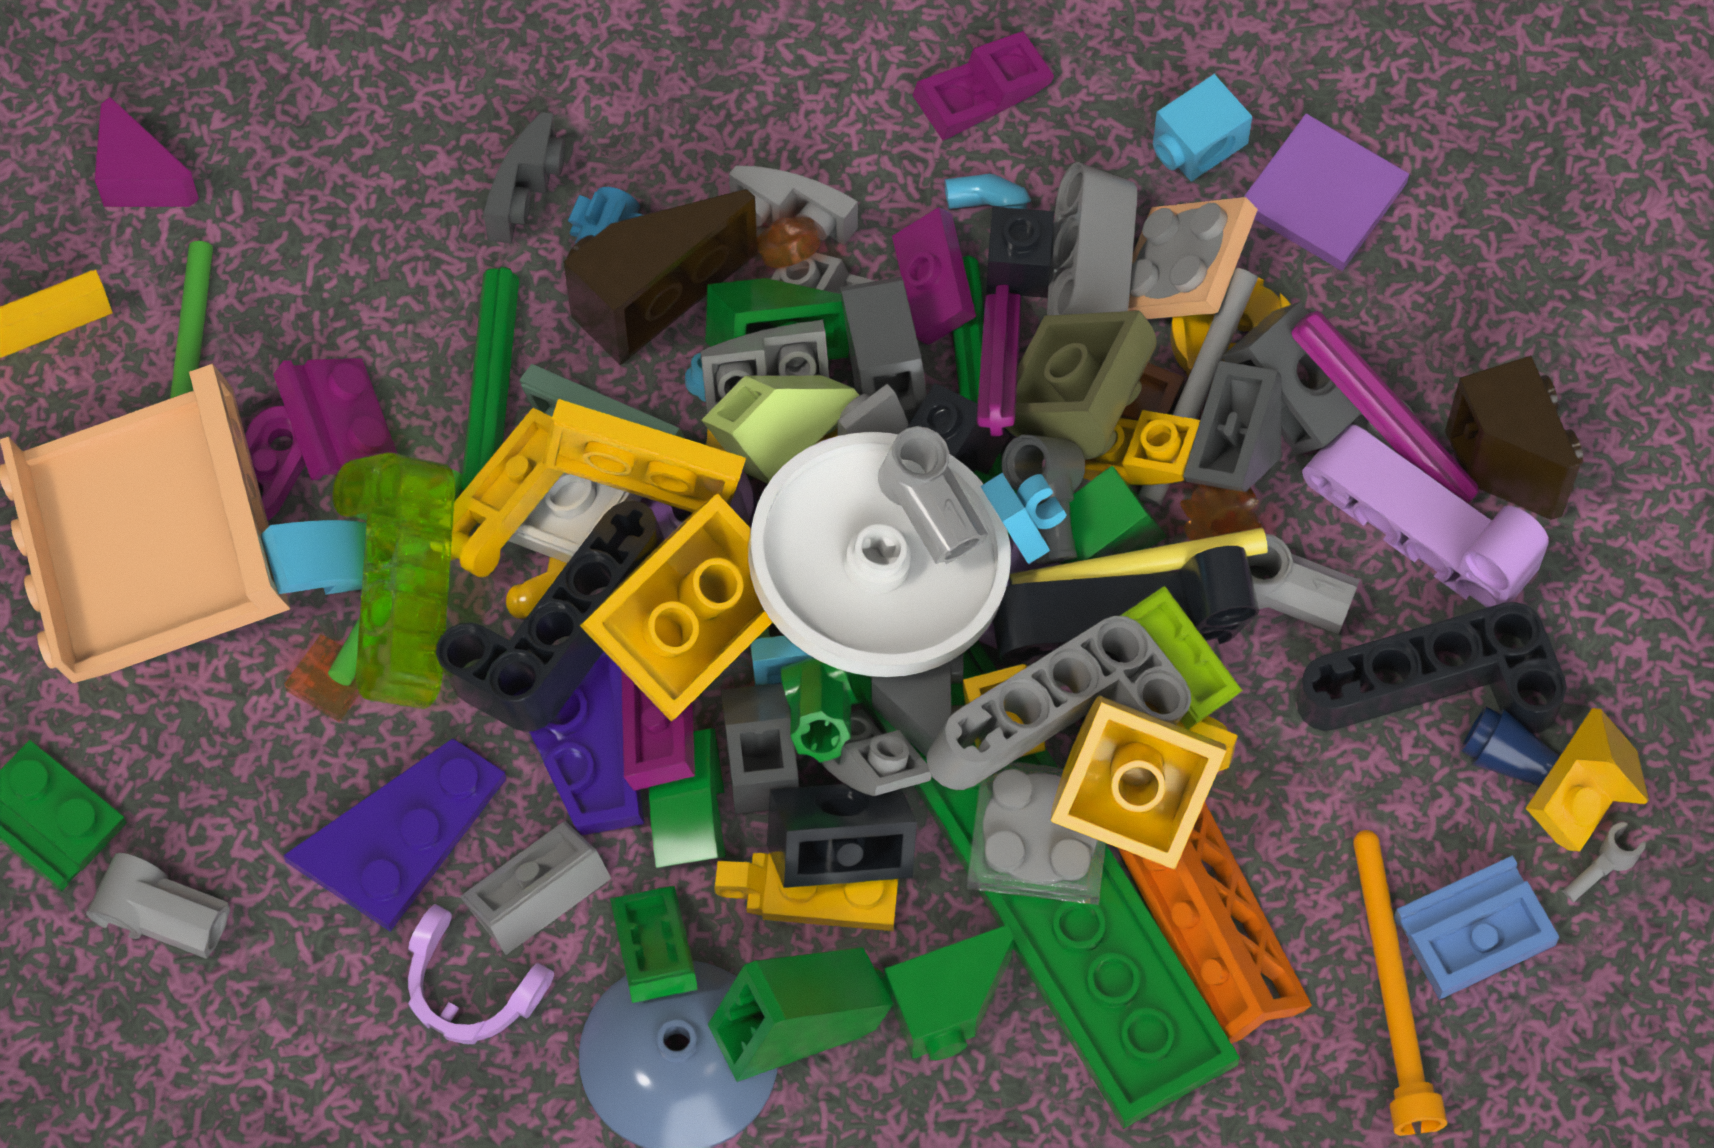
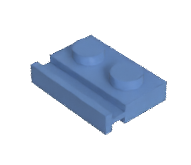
[1394,855,1559,1000]

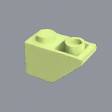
[701,375,860,484]

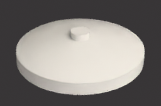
[748,432,1011,677]

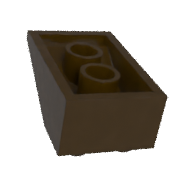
[563,189,758,365]

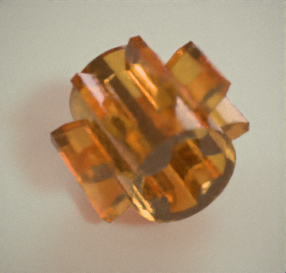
[1180,484,1262,541]

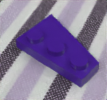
[514,652,644,836]
[283,738,506,931]

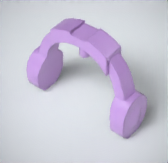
[408,904,554,1044]

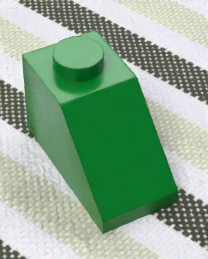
[705,278,849,360]
[884,924,1014,1061]

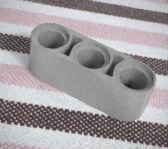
[1047,162,1137,315]

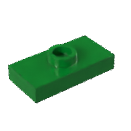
[610,886,698,1003]

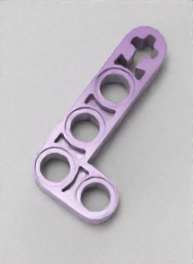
[1302,424,1549,607]

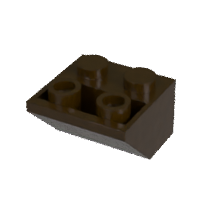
[1445,355,1583,520]

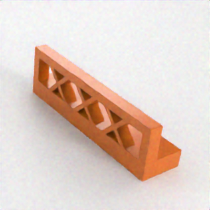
[1117,802,1312,1044]

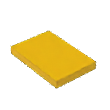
[542,399,746,512]

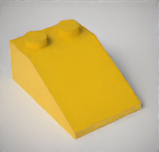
[580,493,772,721]

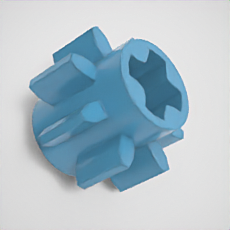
[568,187,642,244]

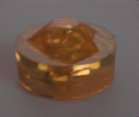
[756,217,821,268]

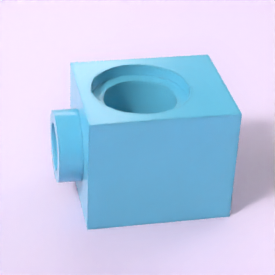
[1153,74,1253,182]

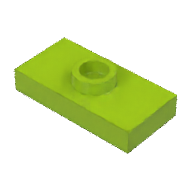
[1120,586,1243,730]

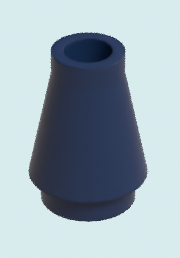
[1460,706,1561,787]

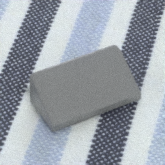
[460,821,611,955]

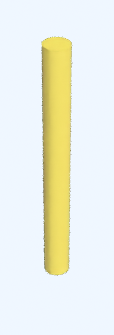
[1009,528,1268,586]

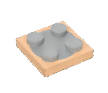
[1128,197,1258,319]

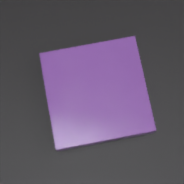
[1244,114,1409,271]

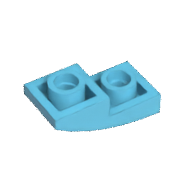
[261,520,384,595]

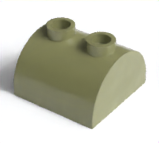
[1005,311,1157,460]

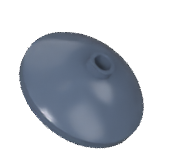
[579,961,778,1148]

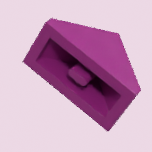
[95,97,199,207]

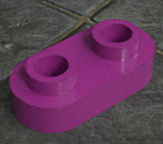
[245,406,306,521]

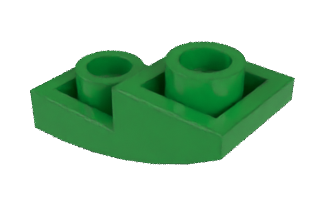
[649,728,726,868]

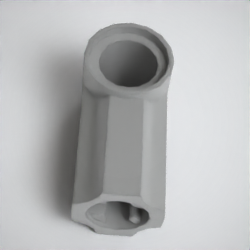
[878,426,988,564]
[1247,534,1360,635]
[86,853,231,959]

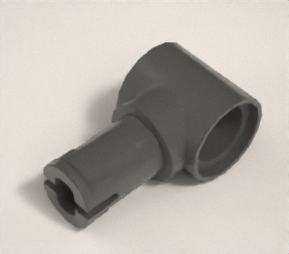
[1002,435,1085,564]

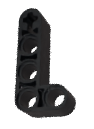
[436,501,665,732]
[992,546,1260,665]
[1297,602,1567,734]

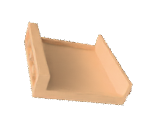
[0,363,290,683]

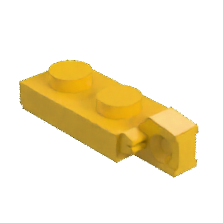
[714,853,899,931]

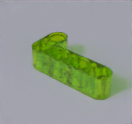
[332,452,455,709]

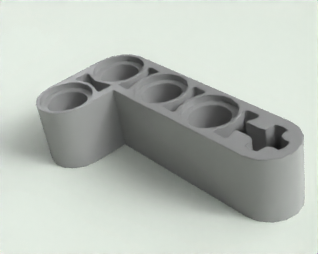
[927,616,1191,790]

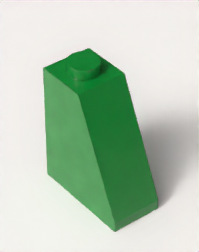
[707,947,893,1082]

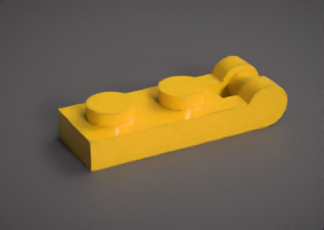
[428,407,564,577]

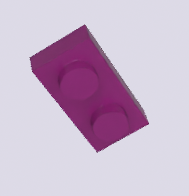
[621,671,695,791]

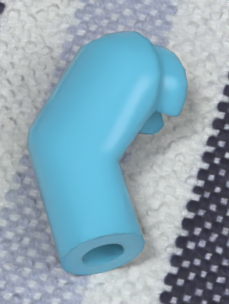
[944,174,1031,209]

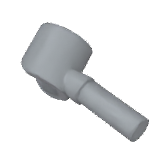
[1562,822,1646,903]

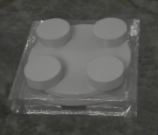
[967,762,1106,905]

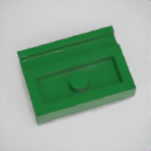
[0,740,127,892]

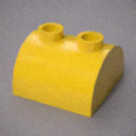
[1051,696,1227,870]

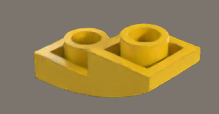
[1083,410,1200,485]

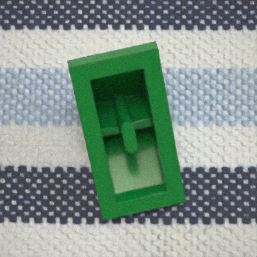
[1059,466,1167,564]

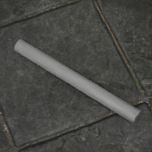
[1138,268,1258,506]

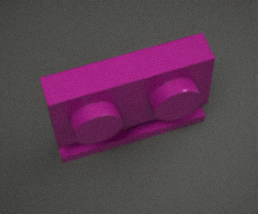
[273,358,401,481]

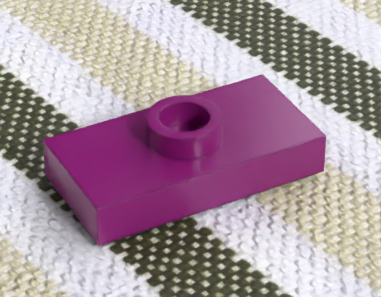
[892,207,976,345]

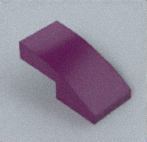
[912,31,1054,141]

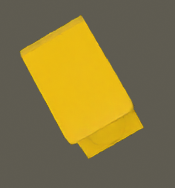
[1526,708,1649,852]

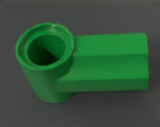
[781,657,862,762]

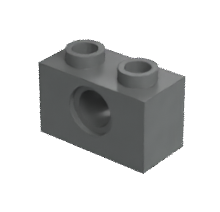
[1222,302,1362,454]

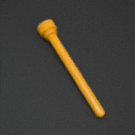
[1353,830,1447,1136]

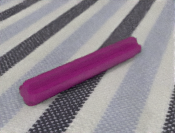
[976,285,1022,436]
[1291,311,1479,503]

